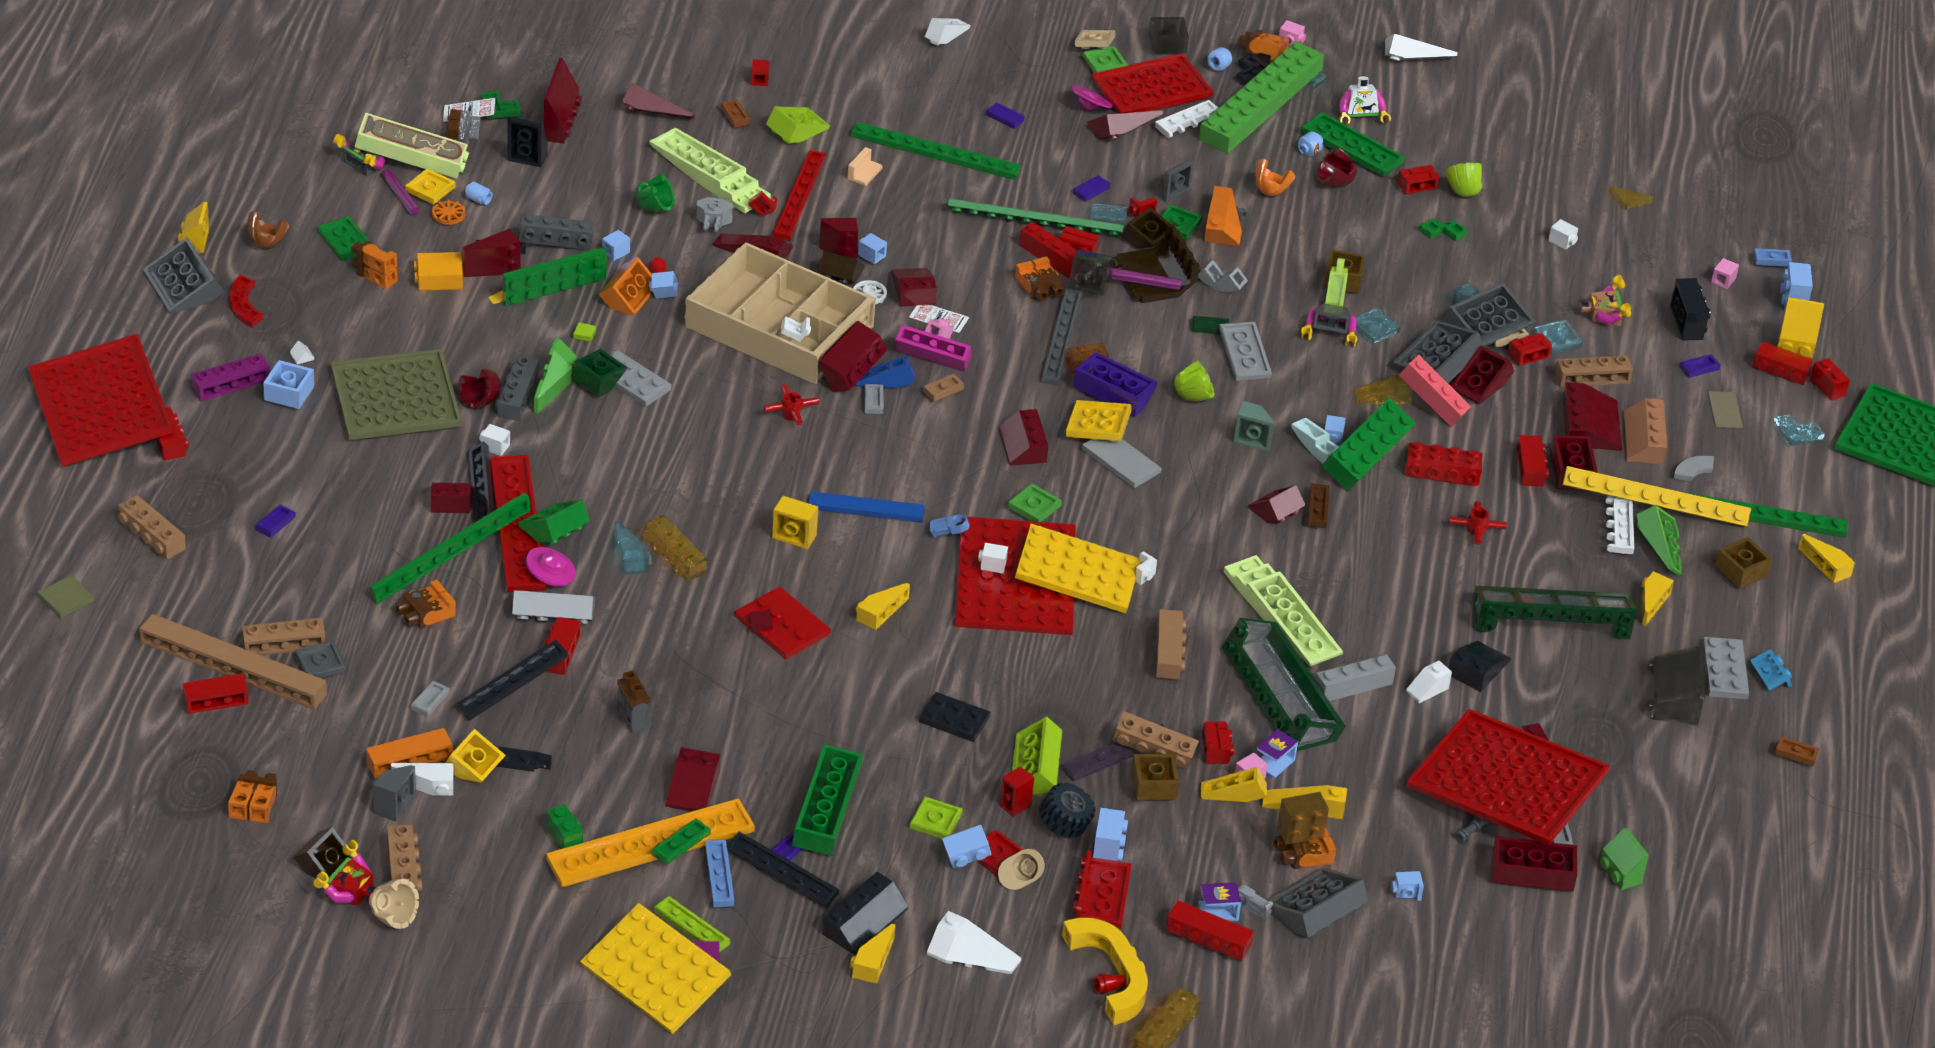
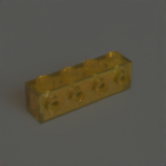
[643,515,707,582]
[1132,987,1201,1048]

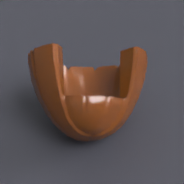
[248,211,290,249]

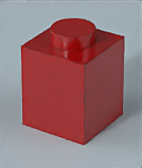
[751,59,770,87]

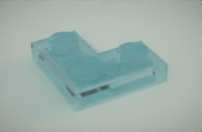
[1774,414,1825,446]

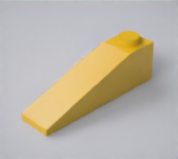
[1262,785,1347,820]

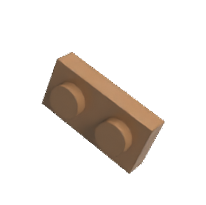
[923,374,964,402]

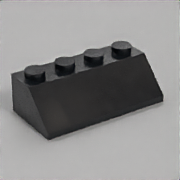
[822,872,908,955]

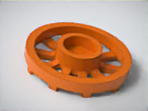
[432,200,466,225]

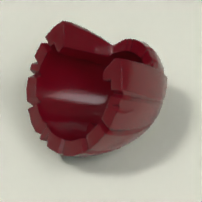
[1317,148,1357,187]
[458,369,501,408]

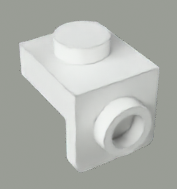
[781,316,811,342]
[1135,551,1157,585]

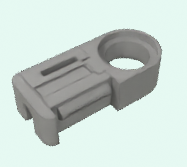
[1238,885,1273,919]

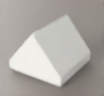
[290,341,314,365]

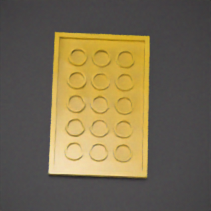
[1015,524,1140,614]
[580,903,731,1035]

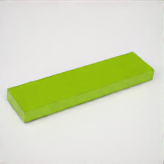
[654,896,730,952]

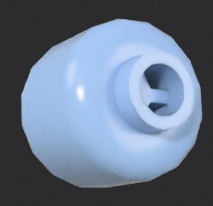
[1207,47,1232,71]

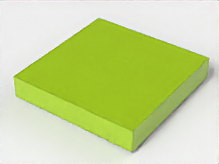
[910,797,963,839]

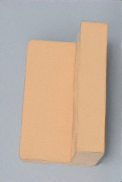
[848,147,882,186]

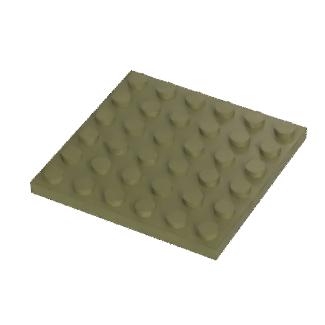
[331,349,462,440]

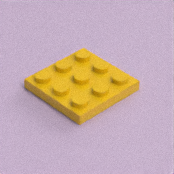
[1066,400,1132,441]

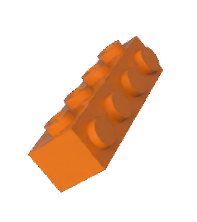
[366,728,453,779]

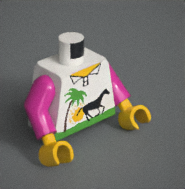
[1338,76,1391,125]

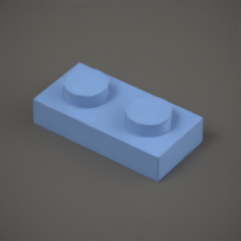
[1754,248,1792,267]

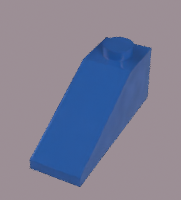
[856,355,915,388]

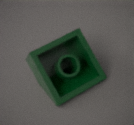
[572,349,627,397]

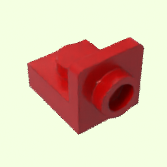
[748,191,777,217]
[1128,197,1157,218]

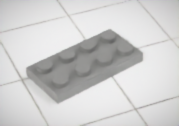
[611,350,672,407]
[1703,637,1749,699]

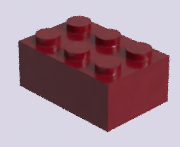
[1550,435,1598,490]

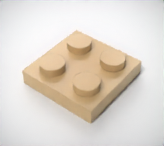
[1075,30,1115,49]

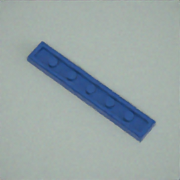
[809,492,925,522]

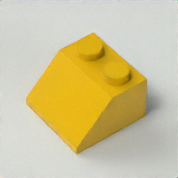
[178,202,209,253]
[445,729,505,783]

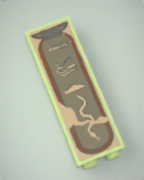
[355,113,469,179]

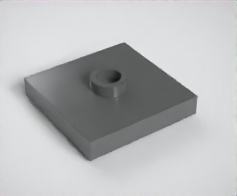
[295,640,346,678]

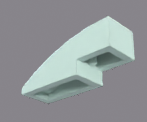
[1291,418,1339,464]

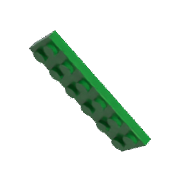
[1301,112,1405,177]
[503,247,607,306]

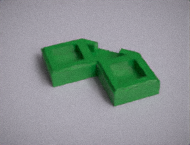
[1418,219,1468,241]

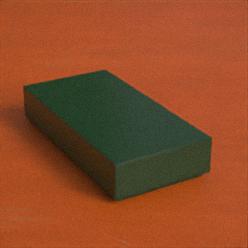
[1192,316,1229,335]

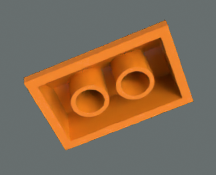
[599,257,653,316]

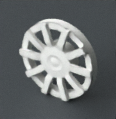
[853,280,887,304]

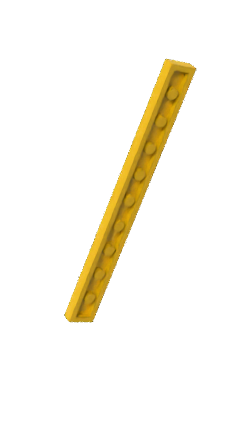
[1562,466,1751,527]

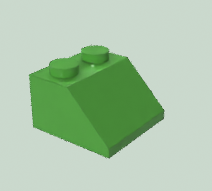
[1599,828,1649,890]

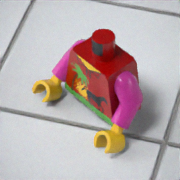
[314,840,376,906]

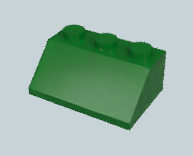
[518,499,589,544]

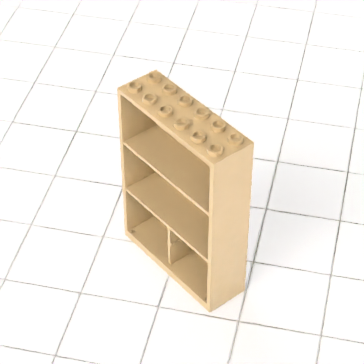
[684,243,876,385]

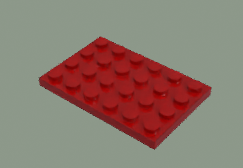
[1091,53,1214,114]

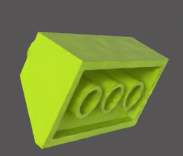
[1012,716,1062,796]

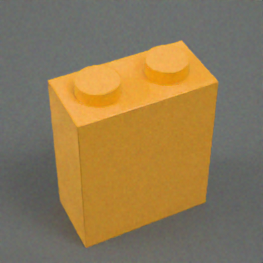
[414,252,463,290]

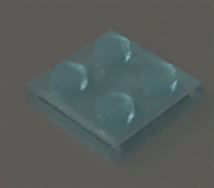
[1356,307,1401,345]
[1534,320,1584,355]

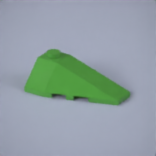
[534,338,577,413]
[1637,505,1682,576]

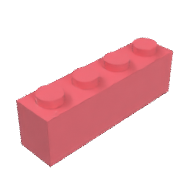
[1399,355,1471,427]

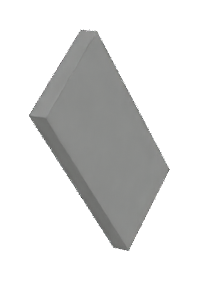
[1219,322,1272,381]
[1082,439,1161,488]

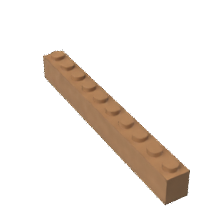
[139,614,327,710]

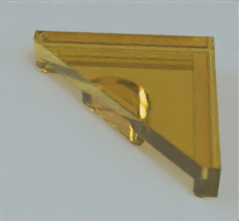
[1609,186,1654,209]

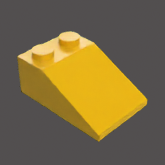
[1777,297,1824,358]

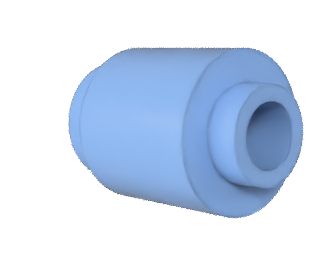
[465,182,493,205]

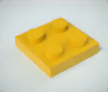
[405,168,456,205]

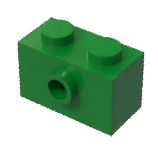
[546,804,583,849]

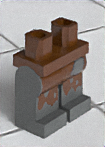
[617,670,651,733]

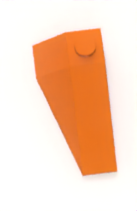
[1204,186,1242,247]

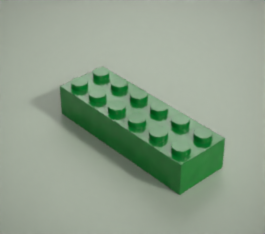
[1321,397,1416,492]
[792,744,863,856]

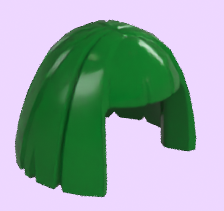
[635,174,675,213]

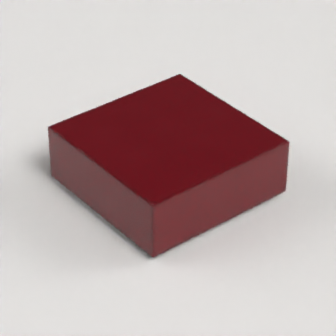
[749,610,772,631]

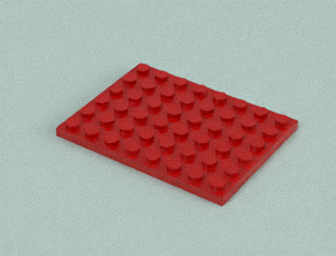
[28,333,174,467]
[955,517,1076,635]
[1407,709,1610,846]

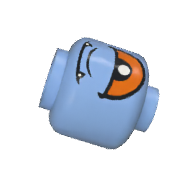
[1298,132,1323,157]

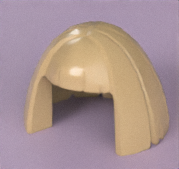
[369,879,419,929]

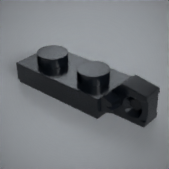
[496,746,552,772]

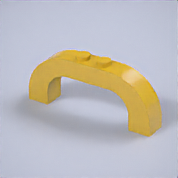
[1062,918,1148,1026]

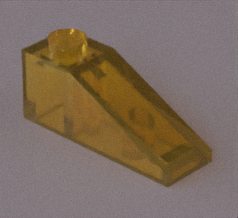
[1354,375,1413,404]

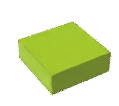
[573,322,597,342]

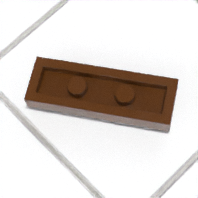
[1307,483,1330,528]

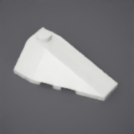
[1385,34,1457,61]
[927,911,1021,974]

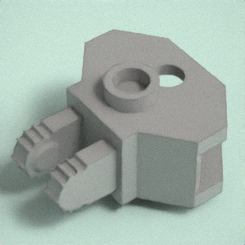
[696,197,733,232]

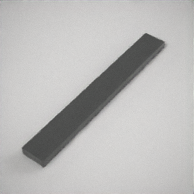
[1041,287,1083,386]

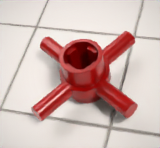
[764,384,820,426]
[1449,501,1507,545]

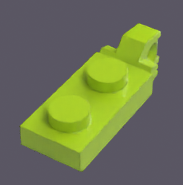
[1325,258,1348,307]

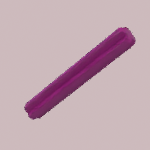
[382,169,419,215]
[1111,268,1182,290]

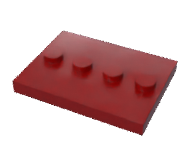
[735,586,831,660]

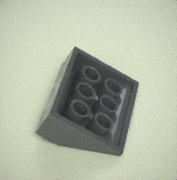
[143,237,225,314]
[1443,282,1536,347]
[1392,320,1483,383]
[1267,867,1368,937]

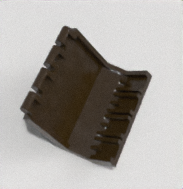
[1112,223,1200,303]

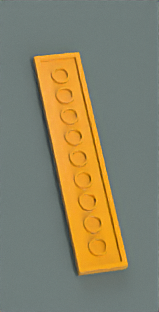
[546,798,755,888]

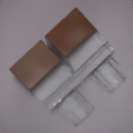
[447,109,481,144]

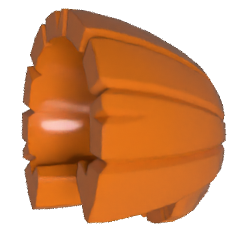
[1255,159,1296,196]

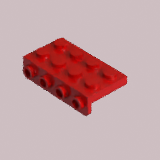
[1405,442,1483,486]
[1073,850,1132,929]

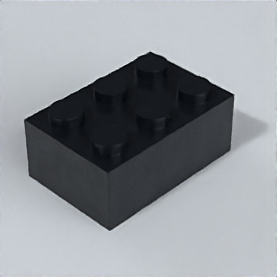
[1670,278,1711,341]

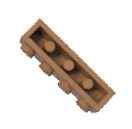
[1555,356,1633,387]
[118,495,186,559]
[1156,609,1186,680]
[242,618,326,655]
[1113,711,1199,770]
[387,824,422,891]

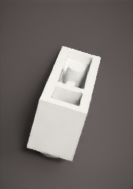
[925,18,971,46]
[391,763,454,796]

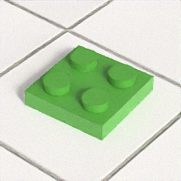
[1083,46,1128,73]
[1008,483,1062,522]

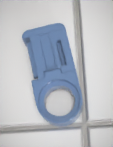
[930,514,970,538]

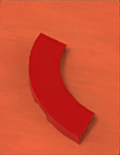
[229,274,263,328]

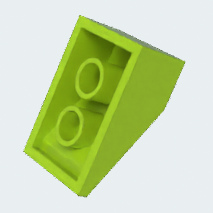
[766,106,830,144]

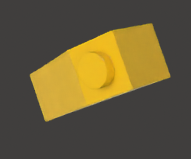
[1798,534,1855,583]
[1641,571,1674,626]
[856,583,910,630]
[1201,767,1267,802]
[850,924,896,984]

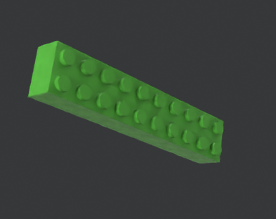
[1199,41,1324,154]

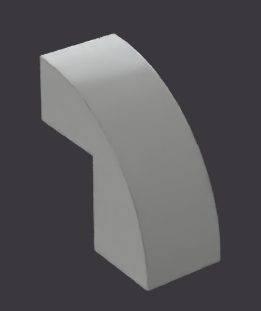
[1198,260,1248,292]

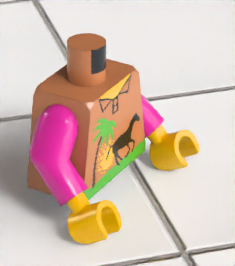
[1580,275,1631,326]

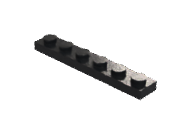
[469,441,494,522]
[457,639,568,720]
[727,831,839,908]

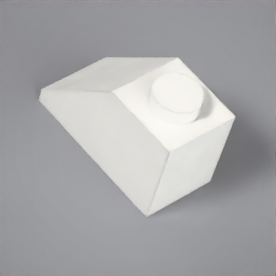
[1406,661,1452,703]

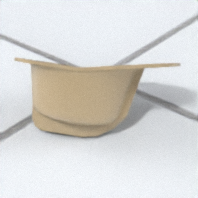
[998,849,1045,890]

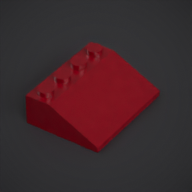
[544,58,582,144]
[1562,382,1622,451]

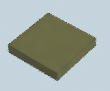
[38,575,94,618]

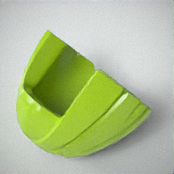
[1445,163,1482,197]
[1174,360,1215,401]

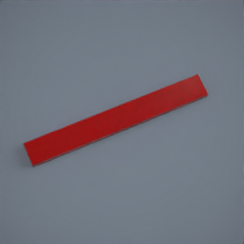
[773,150,826,241]

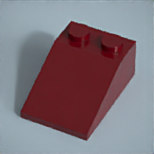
[462,229,521,277]
[891,268,937,307]
[1451,346,1514,404]
[665,747,721,812]

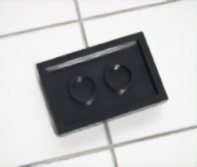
[919,692,990,742]

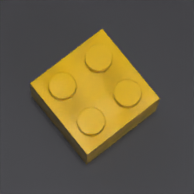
[772,496,818,549]

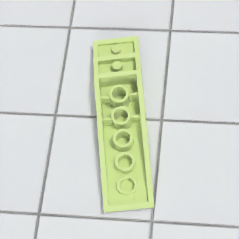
[649,128,771,213]
[1223,555,1343,666]

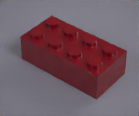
[1491,836,1577,892]

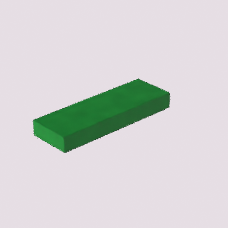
[652,818,711,865]

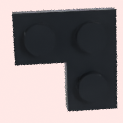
[1236,54,1267,85]

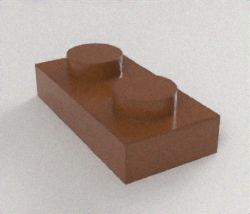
[721,99,751,128]
[1775,736,1819,766]

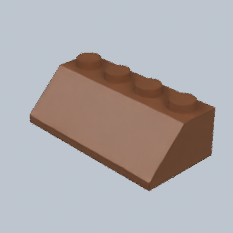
[1623,398,1667,465]

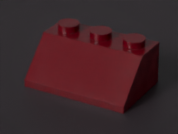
[999,409,1048,466]

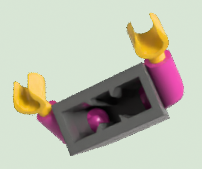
[333,134,386,177]
[1301,303,1357,347]

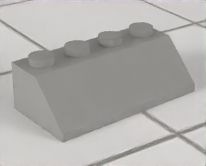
[512,590,596,624]
[1311,654,1396,701]

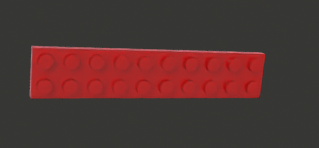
[490,455,547,593]

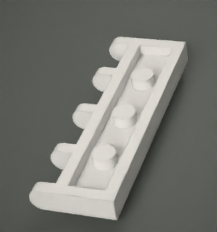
[1155,100,1219,138]
[1605,496,1634,554]

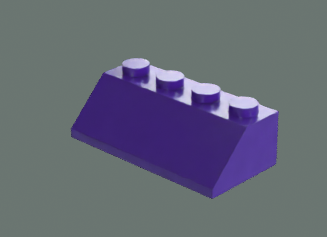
[1073,352,1157,417]

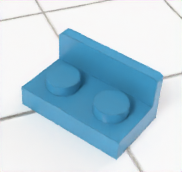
[1750,649,1792,691]

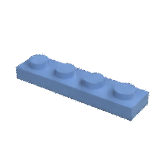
[705,840,735,908]

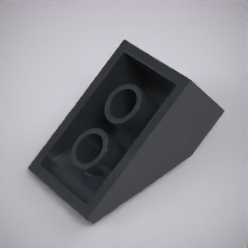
[507,117,548,167]
[1448,641,1511,692]

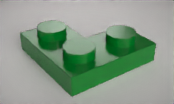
[481,91,521,119]

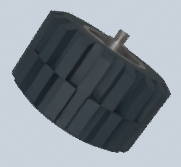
[1039,783,1096,838]

